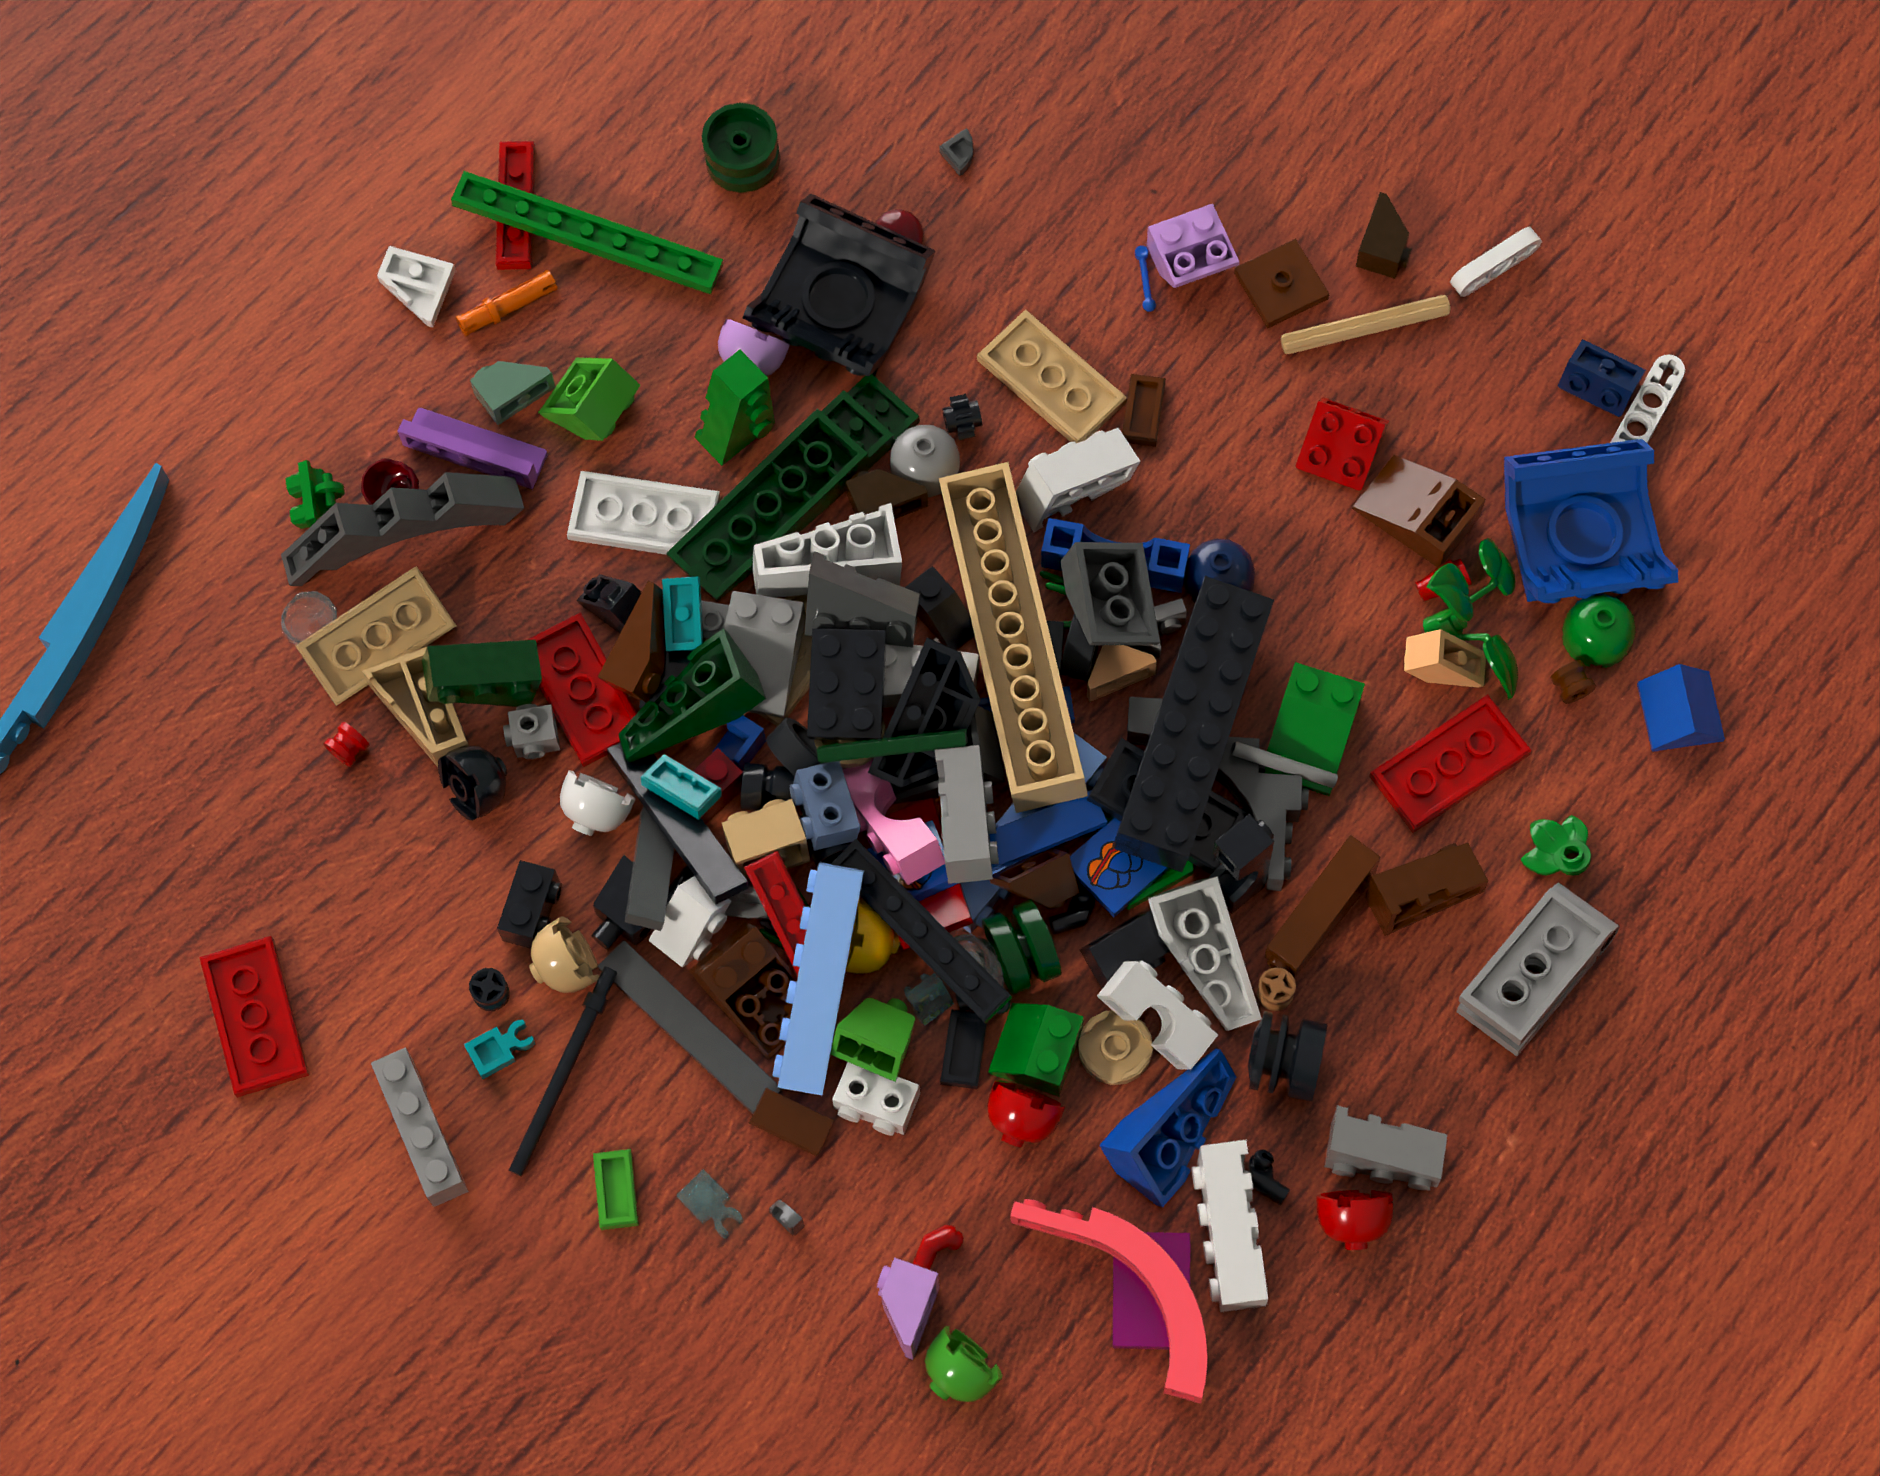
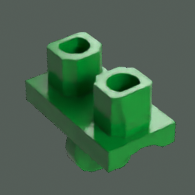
[285,460,345,529]

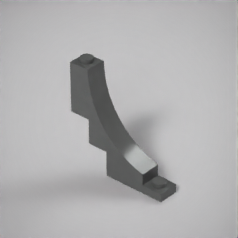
[281,472,524,586]

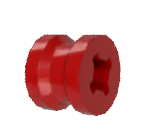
[323,722,370,767]

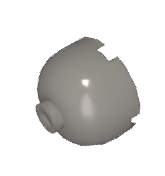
[890,425,960,497]

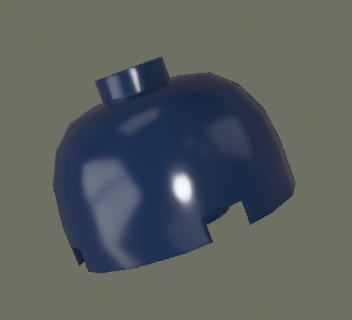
[1184,539,1255,603]

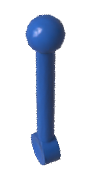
[1135,245,1156,312]

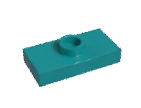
[641,754,722,820]

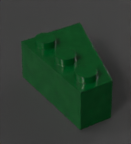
[422,640,542,707]

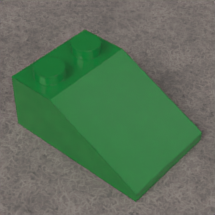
[1265,662,1365,796]

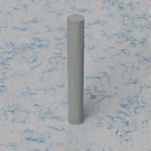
[1230,741,1338,788]

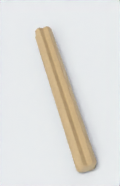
[1281,295,1450,354]

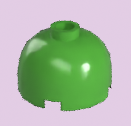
[925,1326,1003,1402]

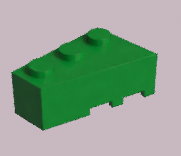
[695,349,775,466]

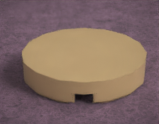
[1078,1010,1153,1085]

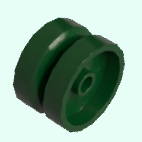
[701,103,780,193]
[982,899,1062,995]

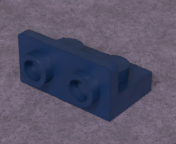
[1558,339,1646,417]

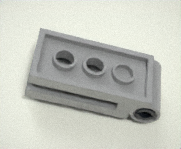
[1457,883,1620,1056]

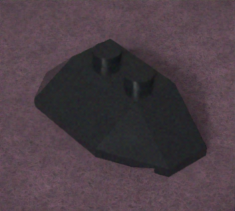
[868,637,981,788]

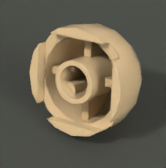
[529,916,599,993]

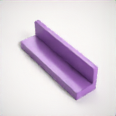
[398,408,548,489]

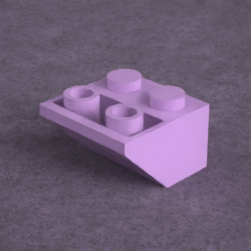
[1147,204,1239,288]

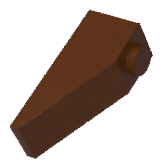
[598,581,666,703]

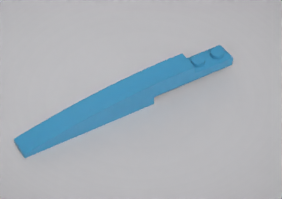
[0,463,169,774]

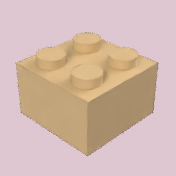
[722,799,810,882]

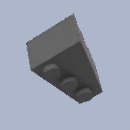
[805,551,920,647]

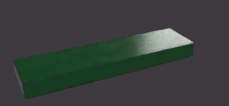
[817,729,968,763]

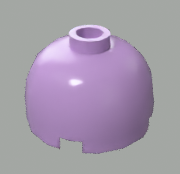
[718,319,790,376]

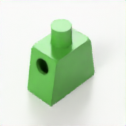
[830,998,915,1082]

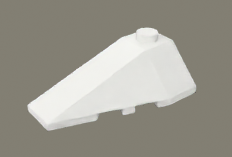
[1148,877,1262,1031]

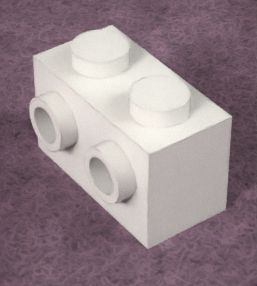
[649,876,731,967]
[832,1062,920,1136]

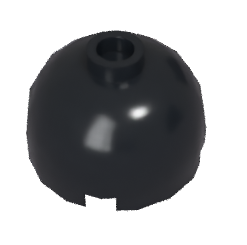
[438,746,507,821]

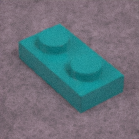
[662,577,703,652]

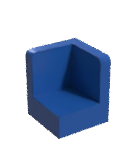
[712,715,766,771]

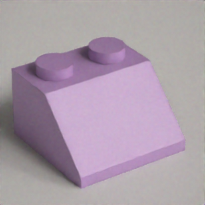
[877,1257,940,1360]

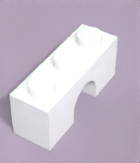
[1097,961,1218,1070]

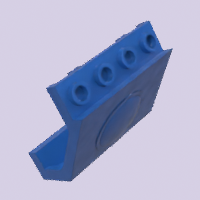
[1504,439,1678,603]

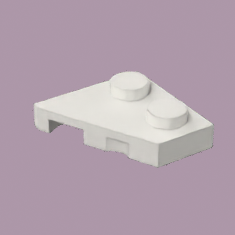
[377,246,456,328]

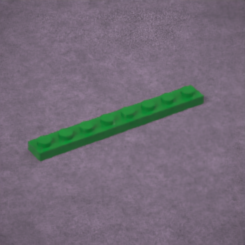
[451,171,723,295]

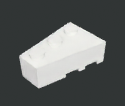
[1016,428,1140,532]

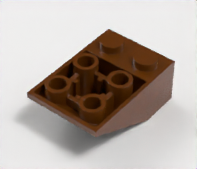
[1352,455,1486,567]
[689,923,798,1060]

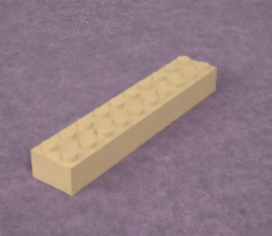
[939,462,1088,813]

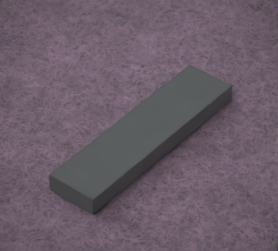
[625,806,674,931]

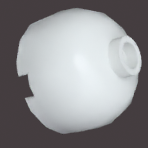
[560,770,636,836]

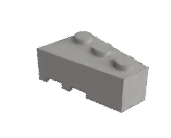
[935,745,999,884]

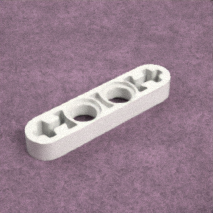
[1610,355,1685,444]

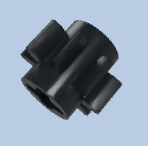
[942,394,983,440]

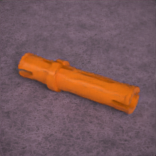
[455,270,558,337]

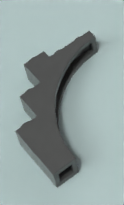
[1127,697,1309,891]

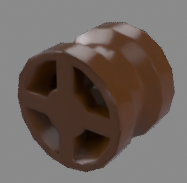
[1550,660,1596,704]

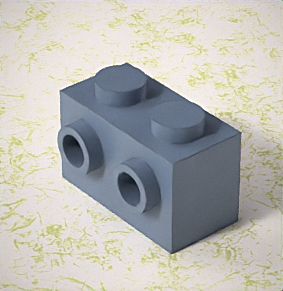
[790,761,860,851]

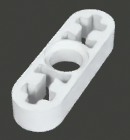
[1450,227,1542,297]

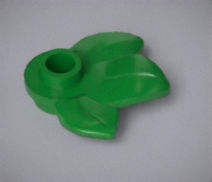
[1521,815,1591,876]

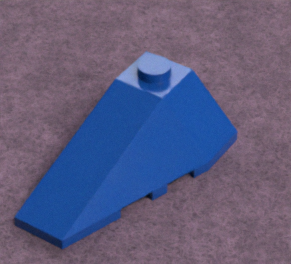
[1099,1048,1236,1208]

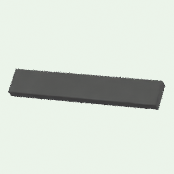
[598,940,783,1114]

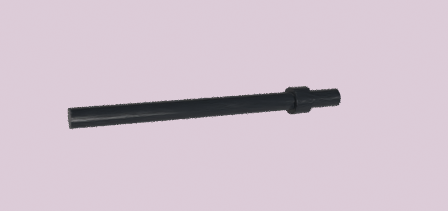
[508,966,618,1177]

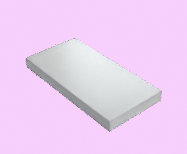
[567,471,721,555]

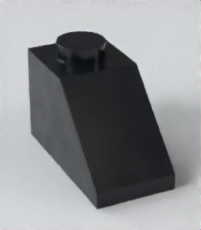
[905,566,975,650]

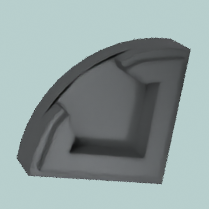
[939,128,973,176]
[769,1199,805,1235]

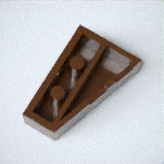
[1365,842,1488,936]

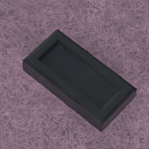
[940,1009,987,1089]

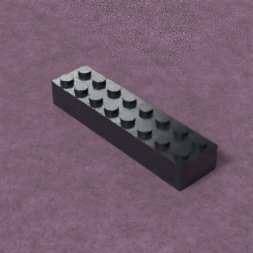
[1112,576,1274,872]

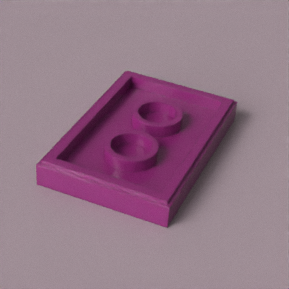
[1112,1232,1190,1349]

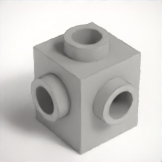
[503,704,560,759]

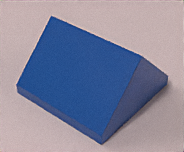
[1637,664,1725,752]

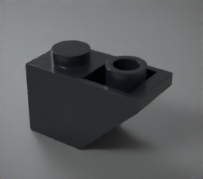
[577,574,642,633]

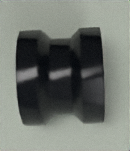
[469,968,510,1011]

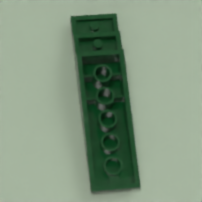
[666,374,920,601]

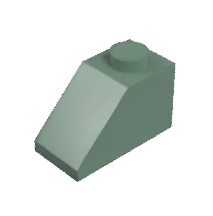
[470,361,555,425]

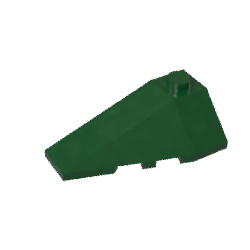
[618,628,766,763]

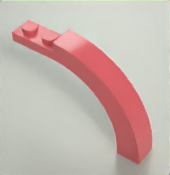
[1010,1199,1207,1404]

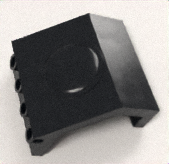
[743,193,936,377]

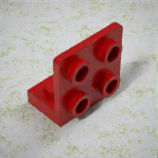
[1296,397,1389,491]

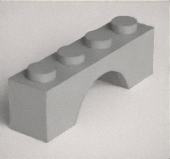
[371,1047,469,1207]

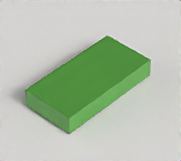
[593,1149,639,1230]

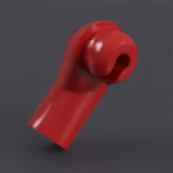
[912,1225,964,1270]

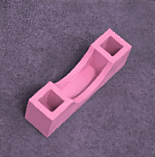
[843,759,945,885]

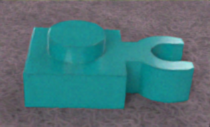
[464,1019,536,1079]

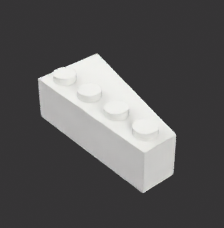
[752,503,902,598]
[1192,1140,1268,1312]

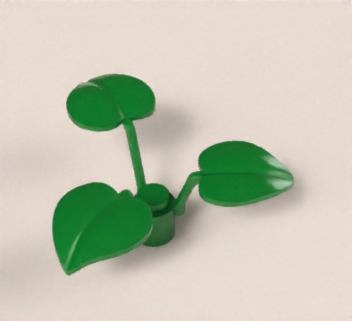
[1423,538,1518,700]

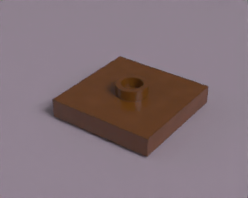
[1234,239,1329,329]

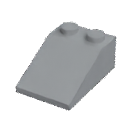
[724,591,806,718]

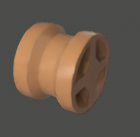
[1257,967,1296,1011]

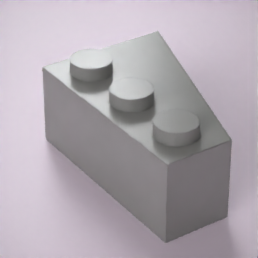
[1324,1105,1447,1190]

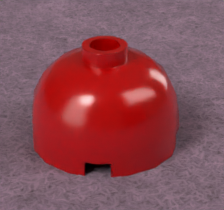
[987,1080,1065,1148]
[1316,1190,1393,1250]

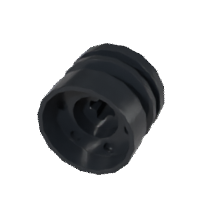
[1247,1011,1327,1102]

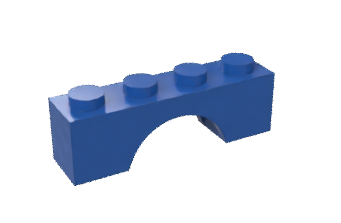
[1041,518,1190,593]

